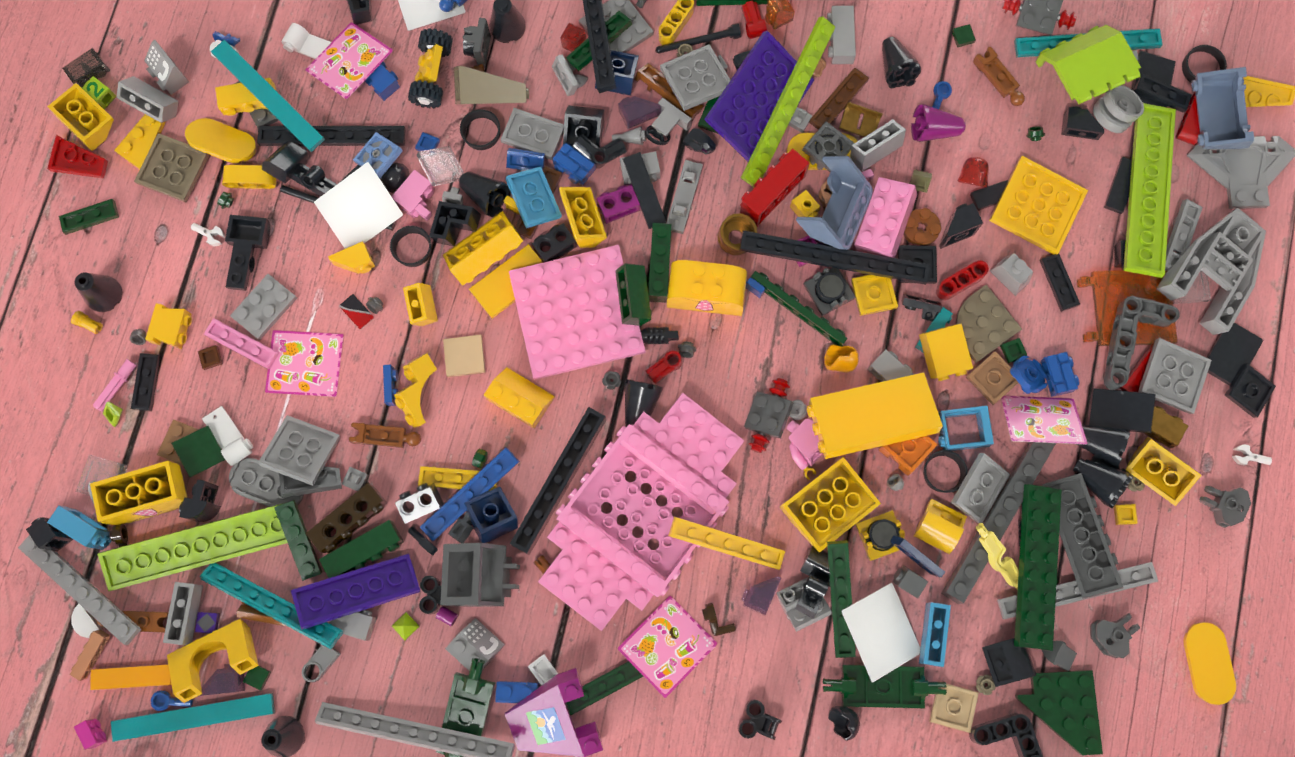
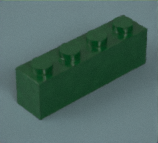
[649,223,671,303]
[319,520,404,578]

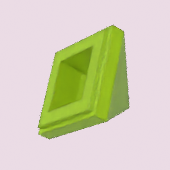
[103,401,123,427]
[392,612,420,640]

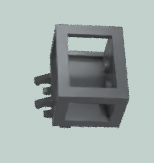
[440,543,520,607]

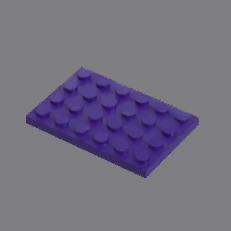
[704,31,814,162]

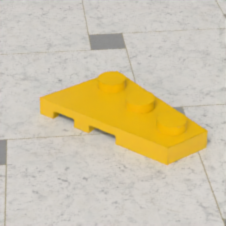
[114,114,166,170]

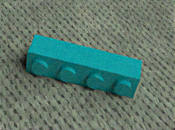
[915,307,953,353]

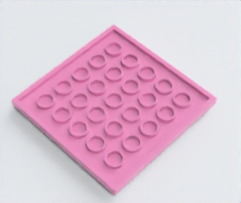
[509,245,646,380]

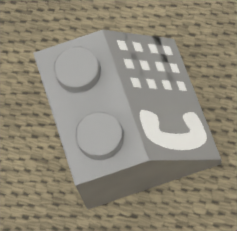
[144,40,189,95]
[445,618,505,671]

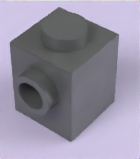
[892,565,928,599]

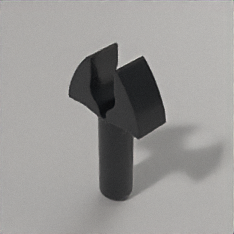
[408,527,438,555]

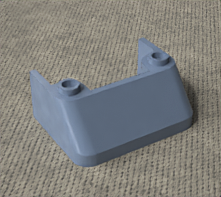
[796,156,872,250]

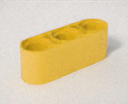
[659,0,694,45]
[222,165,277,189]

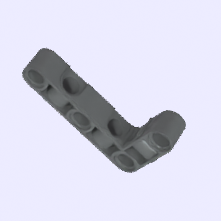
[1104,296,1180,390]

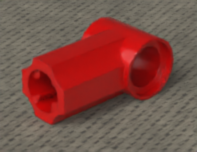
[741,1,767,39]
[645,350,682,384]

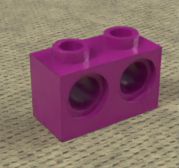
[597,185,640,224]

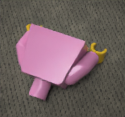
[787,419,823,480]

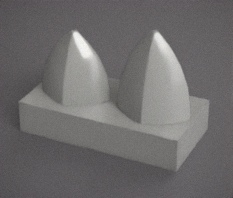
[552,54,588,96]

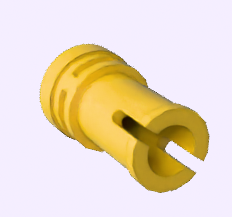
[71,310,103,334]

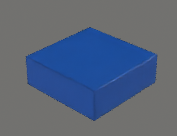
[415,132,440,157]
[746,277,765,298]

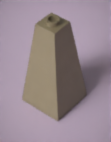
[454,66,529,104]

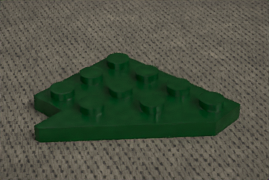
[1015,670,1103,755]

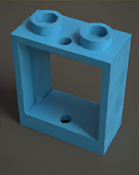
[938,406,994,451]
[47,505,112,550]

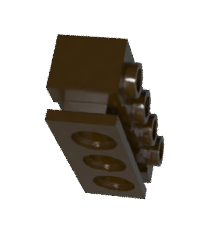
[305,482,387,553]

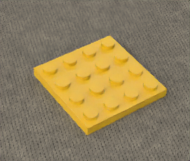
[989,156,1088,255]

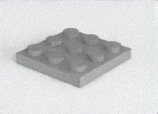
[579,0,654,53]
[660,44,730,111]
[1138,338,1211,414]
[258,415,340,486]

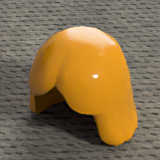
[824,344,859,373]

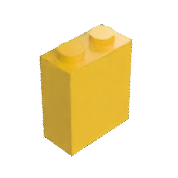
[919,324,973,381]

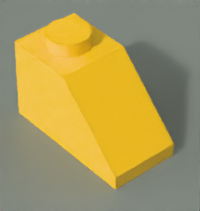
[328,241,375,274]

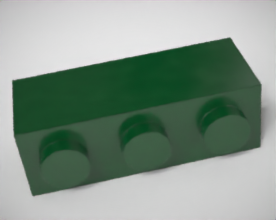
[615,263,652,326]

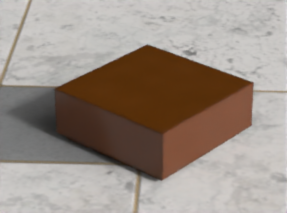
[198,345,223,370]

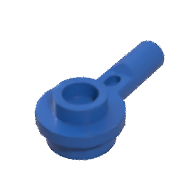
[932,81,952,109]
[151,690,193,711]

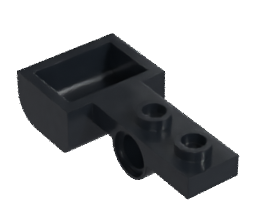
[262,141,337,196]
[225,215,270,291]
[795,546,830,618]

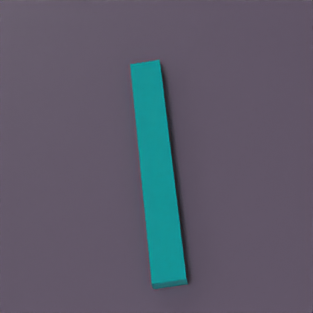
[1014,28,1163,58]
[210,40,325,152]
[200,563,343,649]
[111,693,275,742]

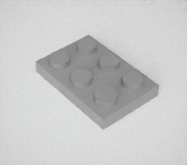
[501,108,564,160]
[230,274,297,340]
[951,453,1010,523]

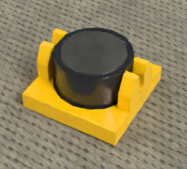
[855,510,905,561]

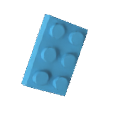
[505,167,562,228]

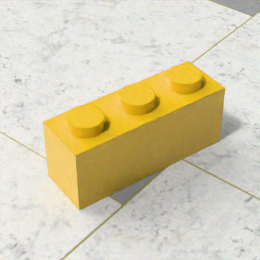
[215,78,276,116]

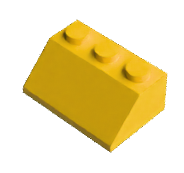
[47,83,114,151]
[559,187,607,248]
[484,367,555,429]
[1125,436,1202,506]

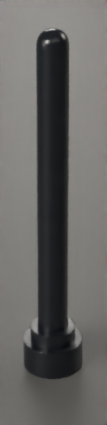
[655,23,741,54]

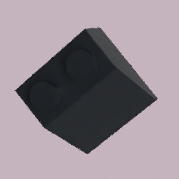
[563,105,604,148]
[939,203,983,249]

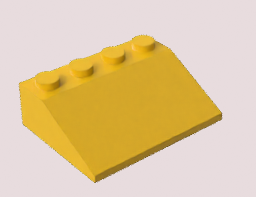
[780,457,881,553]

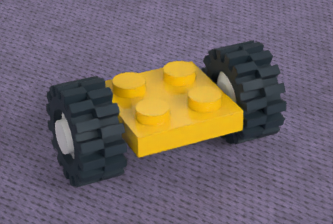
[408,28,453,109]

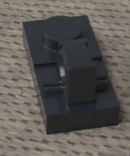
[901,294,942,321]

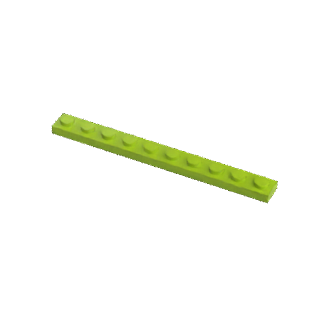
[741,17,835,187]

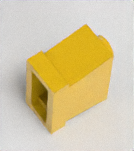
[145,303,192,350]

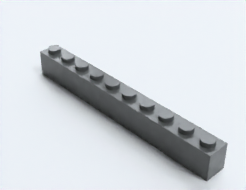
[941,442,1056,604]

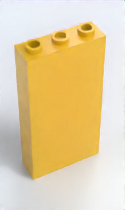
[807,372,943,459]

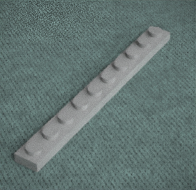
[315,702,515,757]

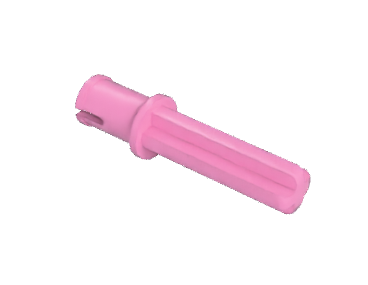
[93,359,137,411]

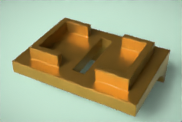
[839,102,883,137]

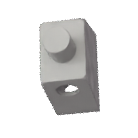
[990,253,1033,296]

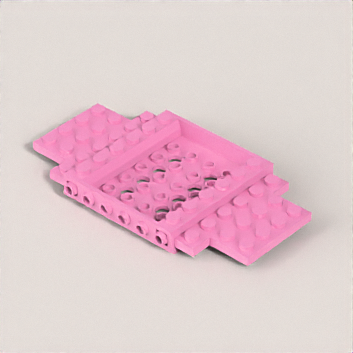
[538,393,744,631]

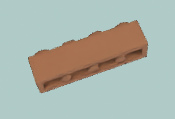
[70,629,110,681]

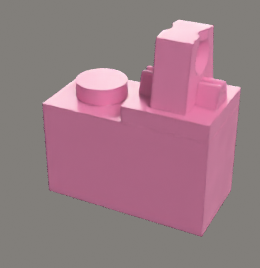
[391,170,435,221]

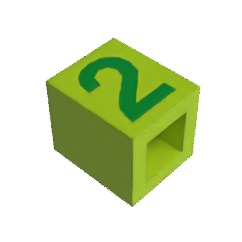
[82,76,117,109]

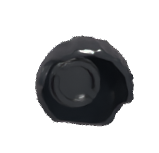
[380,162,409,193]
[828,706,860,741]

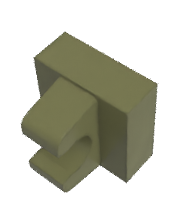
[909,169,932,193]

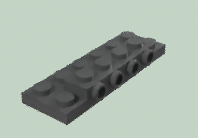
[1042,473,1124,599]

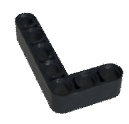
[969,713,1043,757]

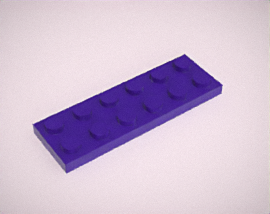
[291,554,420,630]

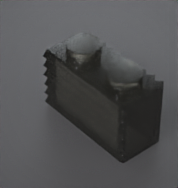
[62,47,110,88]

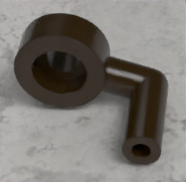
[110,524,128,547]
[702,602,736,636]

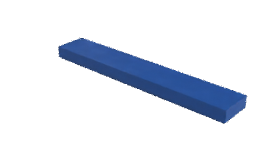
[420,447,520,541]

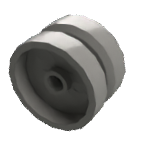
[1093,85,1144,133]

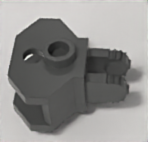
[1199,486,1251,528]
[1090,613,1140,658]

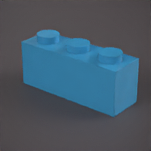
[919,602,951,667]

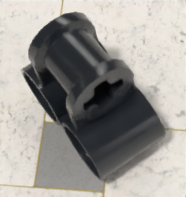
[419,576,441,615]
[738,699,782,740]

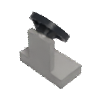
[645,98,692,145]

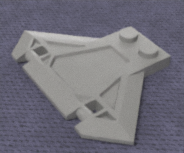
[1187,136,1295,209]

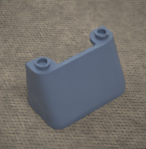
[1192,67,1254,149]

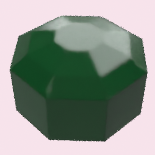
[472,448,488,469]

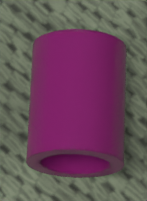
[436,606,458,627]

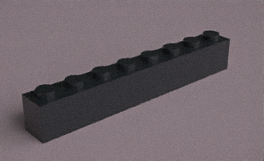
[510,407,606,555]

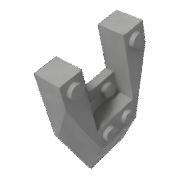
[1157,208,1266,335]

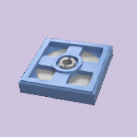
[353,132,403,179]

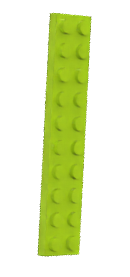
[1123,103,1176,278]
[97,502,288,592]

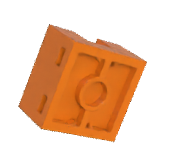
[878,436,938,476]

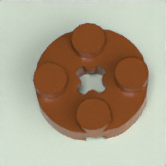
[903,208,941,246]

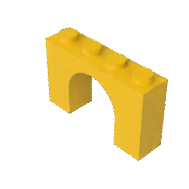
[167,618,259,703]

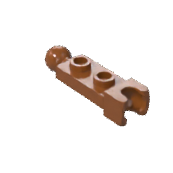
[973,47,1025,106]
[349,422,421,448]
[97,611,169,633]

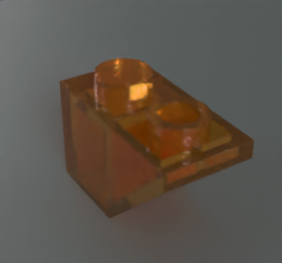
[765,0,795,30]

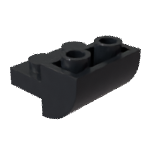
[179,479,221,522]
[982,638,1037,687]

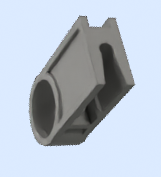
[302,645,341,682]

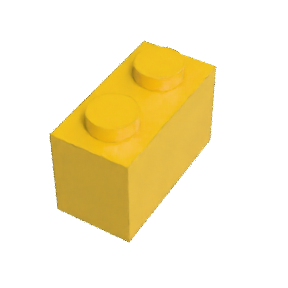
[403,283,438,326]

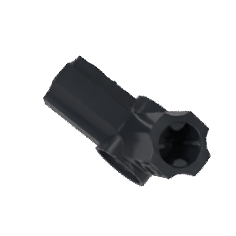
[572,134,627,168]

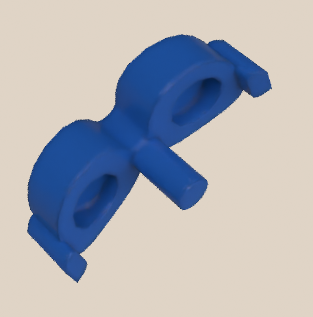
[212,31,240,46]

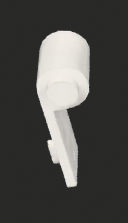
[281,23,331,59]
[202,406,253,466]

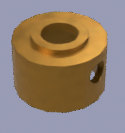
[717,214,757,255]

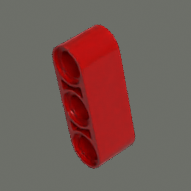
[1176,92,1200,145]
[936,260,989,300]

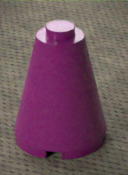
[911,104,966,142]

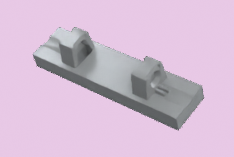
[666,160,703,234]
[1165,199,1203,271]

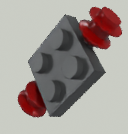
[1002,0,1077,35]
[744,378,794,453]

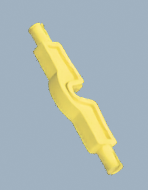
[976,523,1019,590]

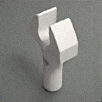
[191,223,225,246]
[1232,444,1272,465]

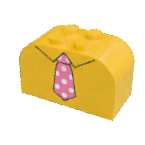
[667,260,747,316]
[90,461,187,525]

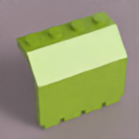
[1035,25,1141,104]

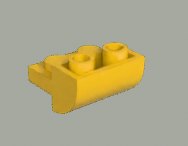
[914,499,967,554]

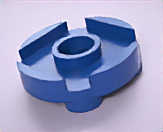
[1010,356,1048,394]

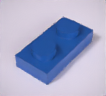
[506,148,545,171]
[383,364,398,406]

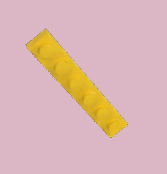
[668,517,785,570]

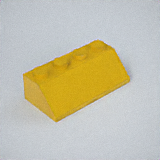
[443,211,523,286]

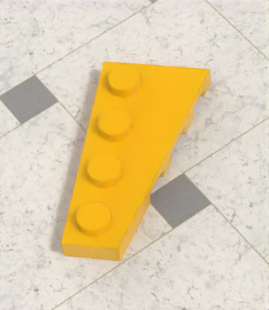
[1243,76,1295,107]

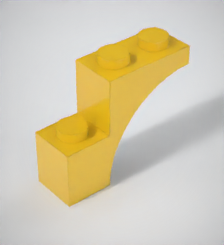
[394,353,437,428]

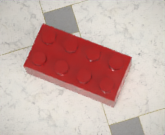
[740,148,809,227]

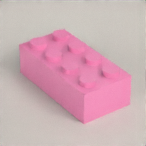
[855,177,917,258]

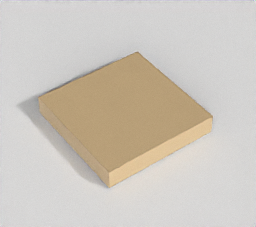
[443,335,485,377]
[929,684,979,733]

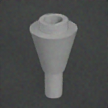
[612,127,646,145]

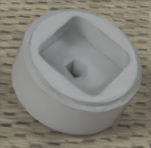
[789,400,807,420]

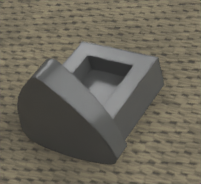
[1042,641,1077,671]

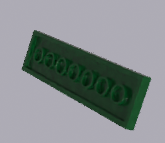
[1014,484,1062,651]

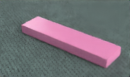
[204,318,279,369]

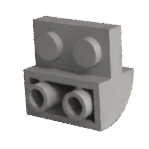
[776,577,832,632]

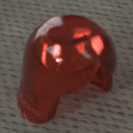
[957,157,989,187]

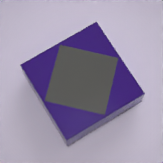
[195,612,220,633]

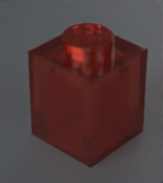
[560,23,586,52]

